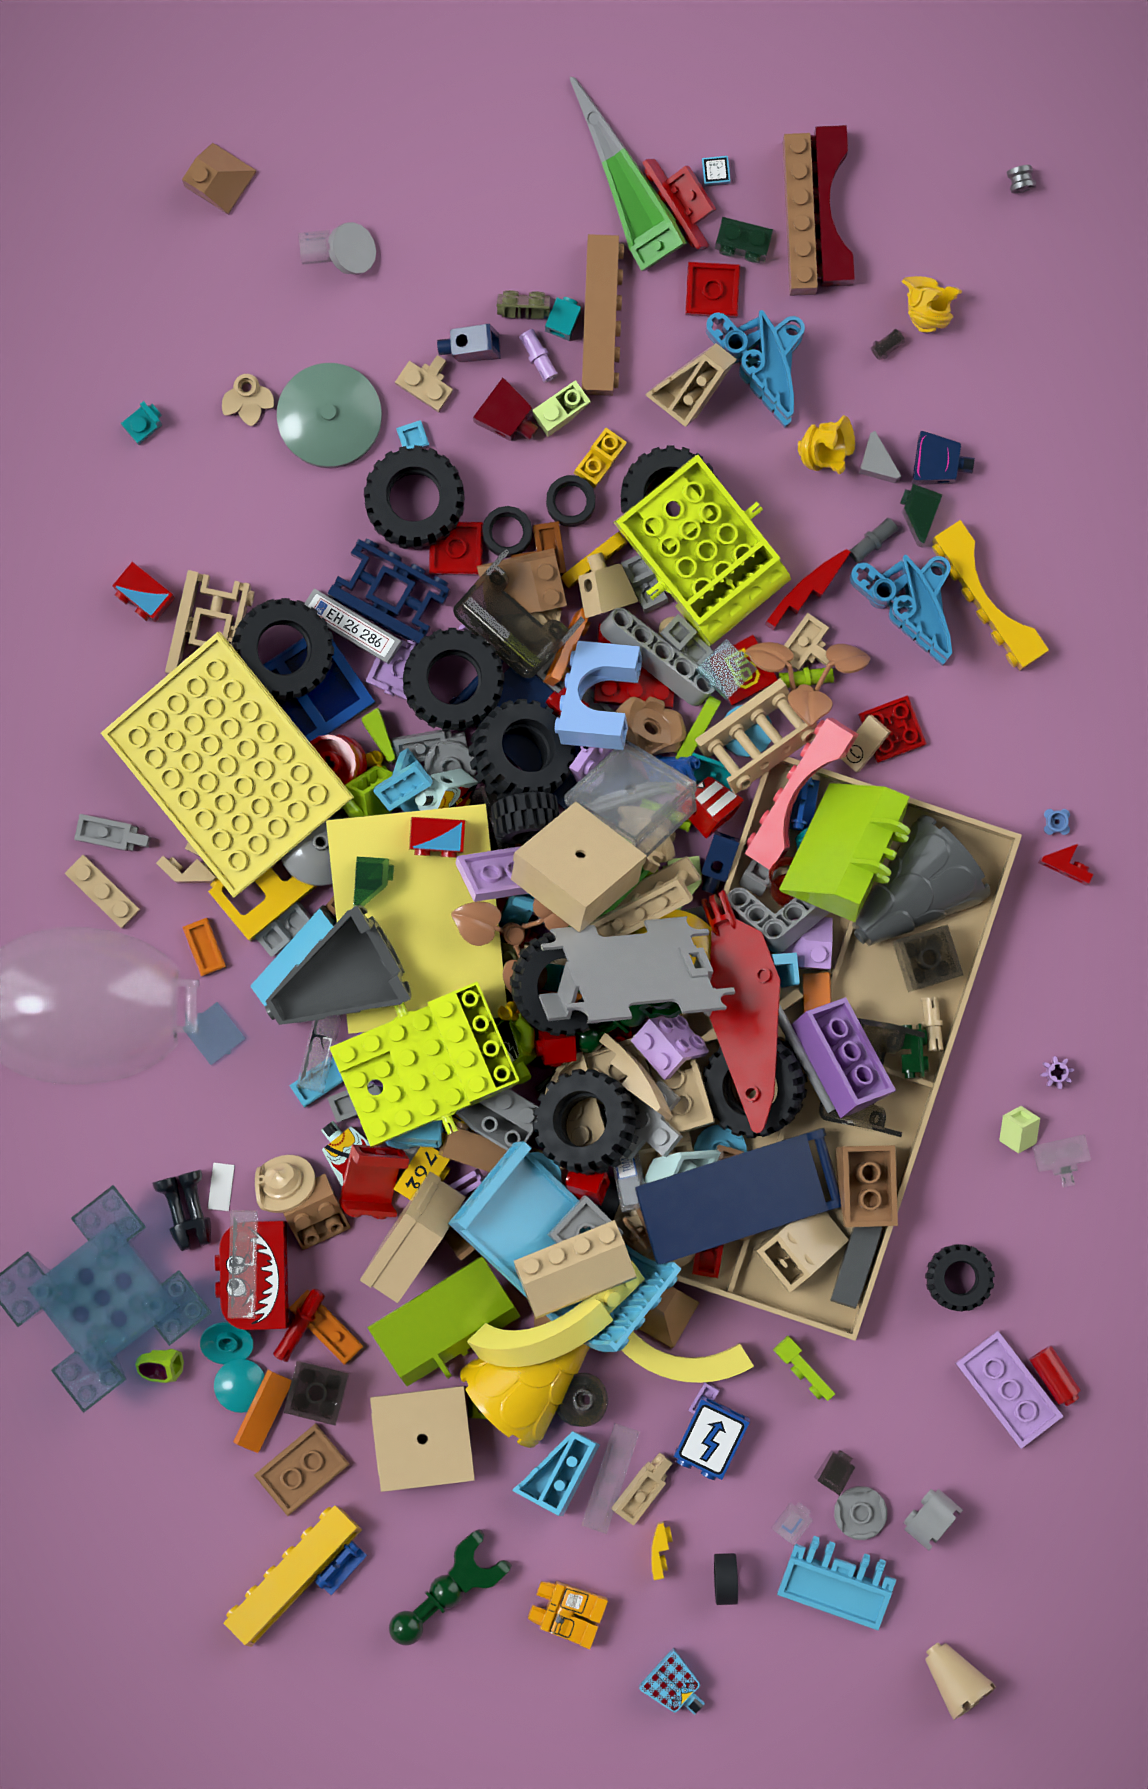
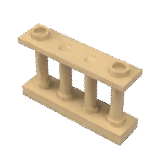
[695,678,817,794]
[589,856,701,937]

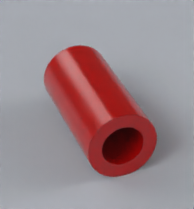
[1029,1345,1081,1406]

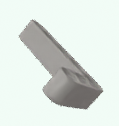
[727,888,830,953]

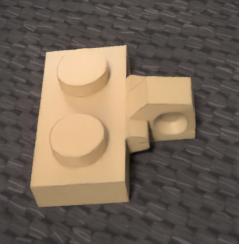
[395,355,453,413]
[784,613,831,671]

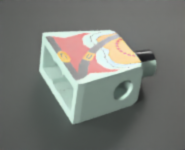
[415,769,478,811]
[321,1121,370,1186]

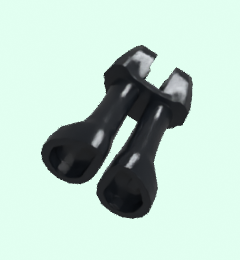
[152,1169,211,1251]

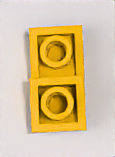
[573,428,627,489]
[651,1521,673,1580]

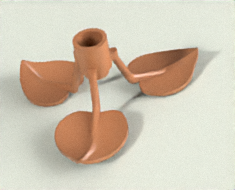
[745,642,871,727]
[451,898,569,993]

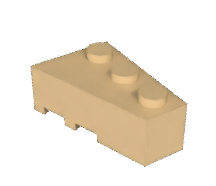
[645,343,737,427]

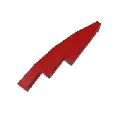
[765,549,851,630]

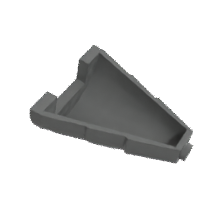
[852,815,991,946]
[265,904,411,1025]

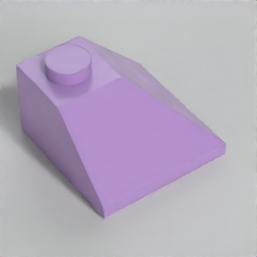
[777,917,833,971]

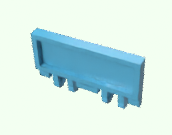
[777,1536,896,1630]

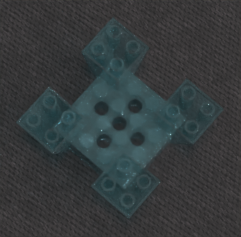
[0,1185,212,1413]

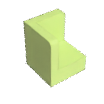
[999,1106,1040,1153]

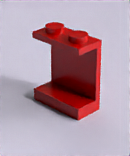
[339,1144,410,1219]

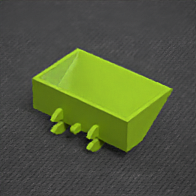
[779,783,911,922]
[367,1256,521,1387]

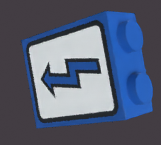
[674,1395,750,1480]

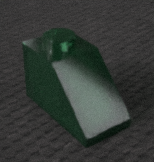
[900,484,942,547]
[353,856,394,907]

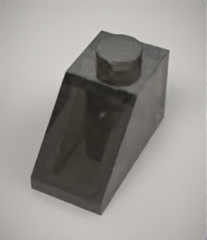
[814,1450,855,1496]

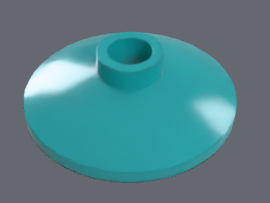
[200,1322,254,1365]

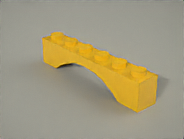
[932,520,1049,671]

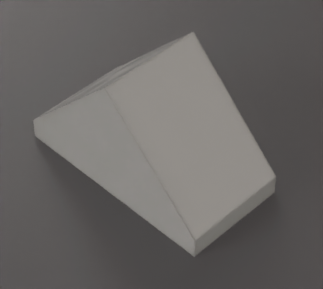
[859,431,901,483]

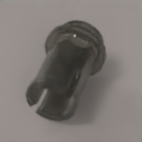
[871,329,905,360]

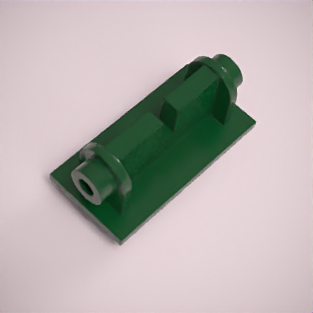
[899,1024,929,1079]

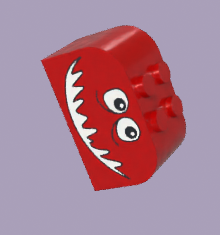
[215,1221,289,1330]

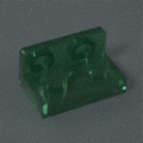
[715,217,773,263]

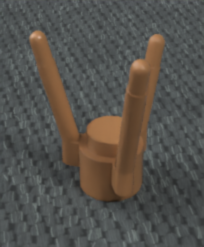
[622,1203,652,1255]

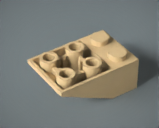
[754,1211,849,1293]

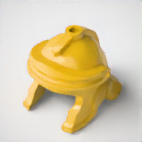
[901,276,962,332]
[798,415,855,474]

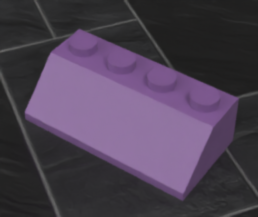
[791,997,896,1118]

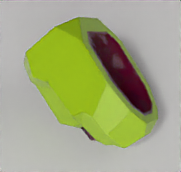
[135,1349,184,1383]

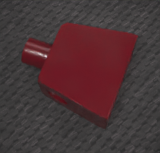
[473,377,539,441]

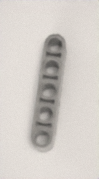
[600,608,716,706]

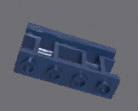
[327,538,451,645]

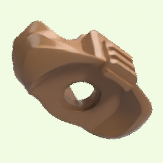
[615,696,687,760]

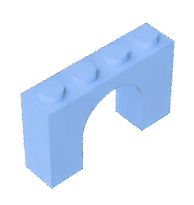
[555,641,643,750]

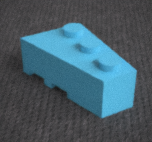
[512,1431,600,1516]

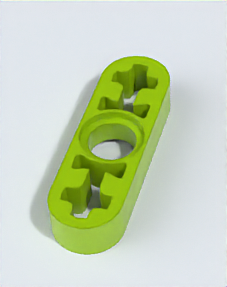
[676,695,721,759]

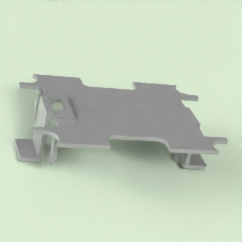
[539,916,735,1023]

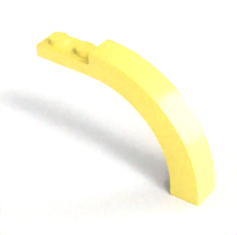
[467,1261,645,1367]
[622,1331,754,1383]

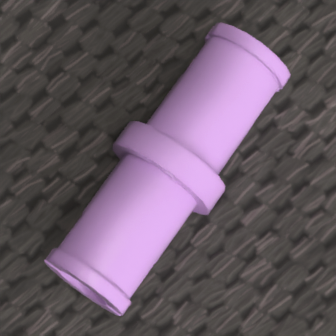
[519,329,559,383]

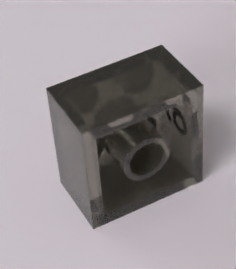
[893,924,964,993]
[284,1359,350,1426]

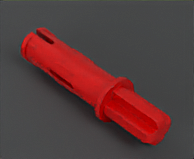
[273,1289,325,1362]

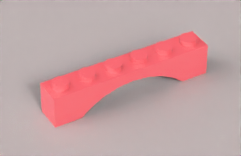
[744,718,859,870]

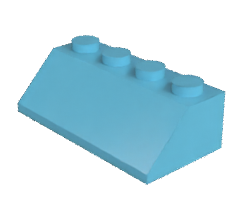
[250,908,336,1006]

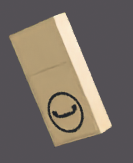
[841,715,891,773]

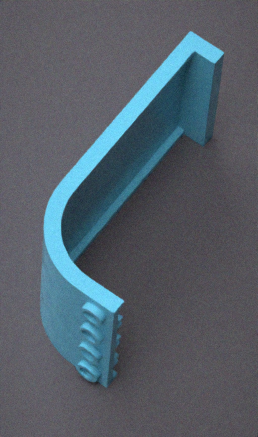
[448,1141,681,1352]

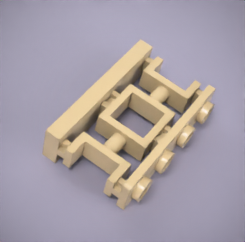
[165,570,255,675]

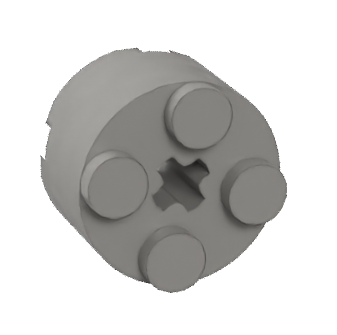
[903,1489,963,1551]

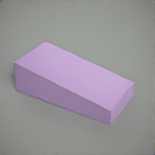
[688,1382,720,1414]

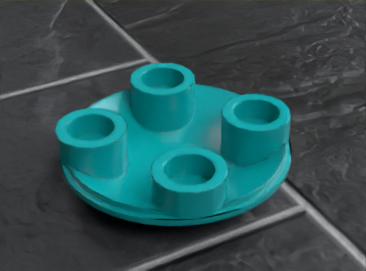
[214,1359,265,1413]

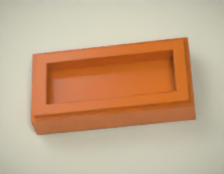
[182,918,226,976]

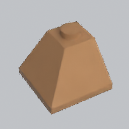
[182,143,257,214]
[639,1287,699,1348]

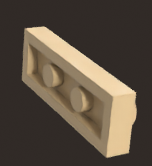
[65,855,140,929]

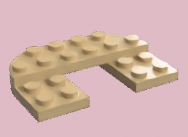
[545,1035,715,1170]

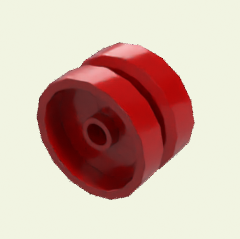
[310,734,367,785]

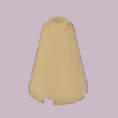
[925,1642,997,1720]

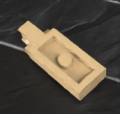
[611,1453,673,1526]

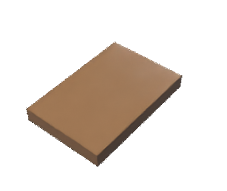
[254,1423,349,1516]

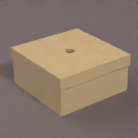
[511,802,647,933]
[360,1171,466,1303]
[370,1386,475,1492]

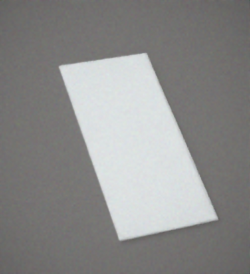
[208,1163,234,1211]

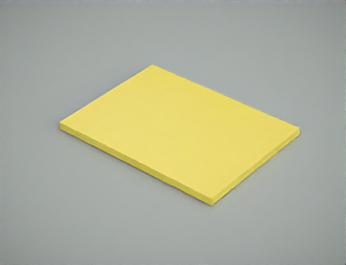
[101,632,354,898]
[326,804,508,1034]

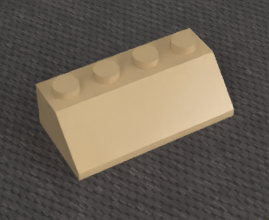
[514,1220,637,1319]

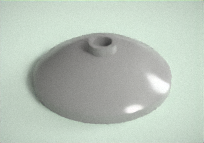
[281,812,345,886]

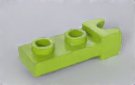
[773,1336,835,1401]

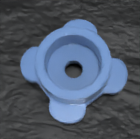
[1044,809,1070,835]

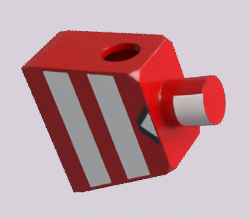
[677,777,744,839]

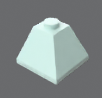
[644,1150,721,1183]

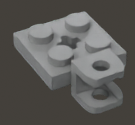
[547,1195,631,1260]

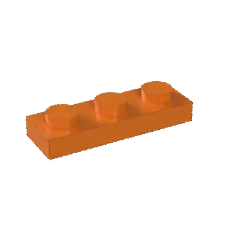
[543,608,591,687]

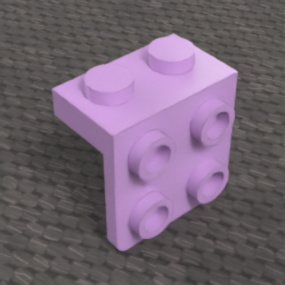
[631,1015,709,1080]

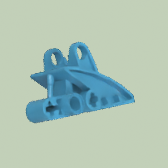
[706,310,805,428]
[850,555,952,666]

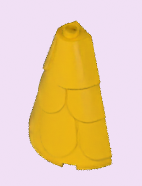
[460,1344,589,1448]

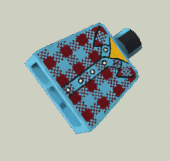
[639,1648,705,1715]

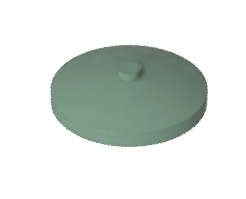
[277,363,382,468]

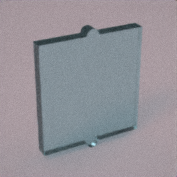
[696,639,757,700]
[183,1002,246,1065]

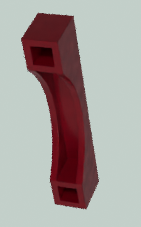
[811,125,855,287]

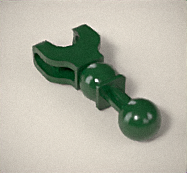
[575,1001,682,1053]
[389,1529,512,1646]

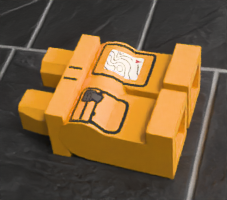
[527,1581,608,1650]

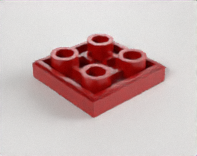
[858,695,927,763]

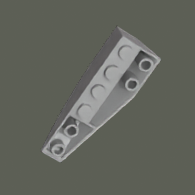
[456,1089,539,1151]

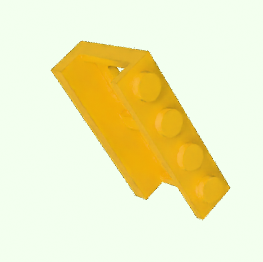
[208,868,318,942]

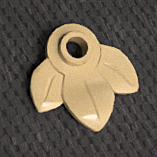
[222,374,274,426]

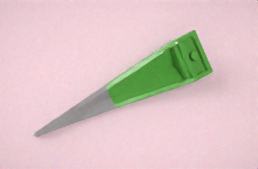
[570,77,687,271]

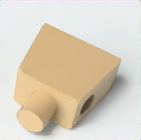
[578,552,638,618]

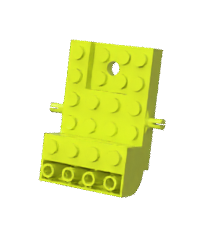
[613,455,791,647]
[329,981,520,1148]

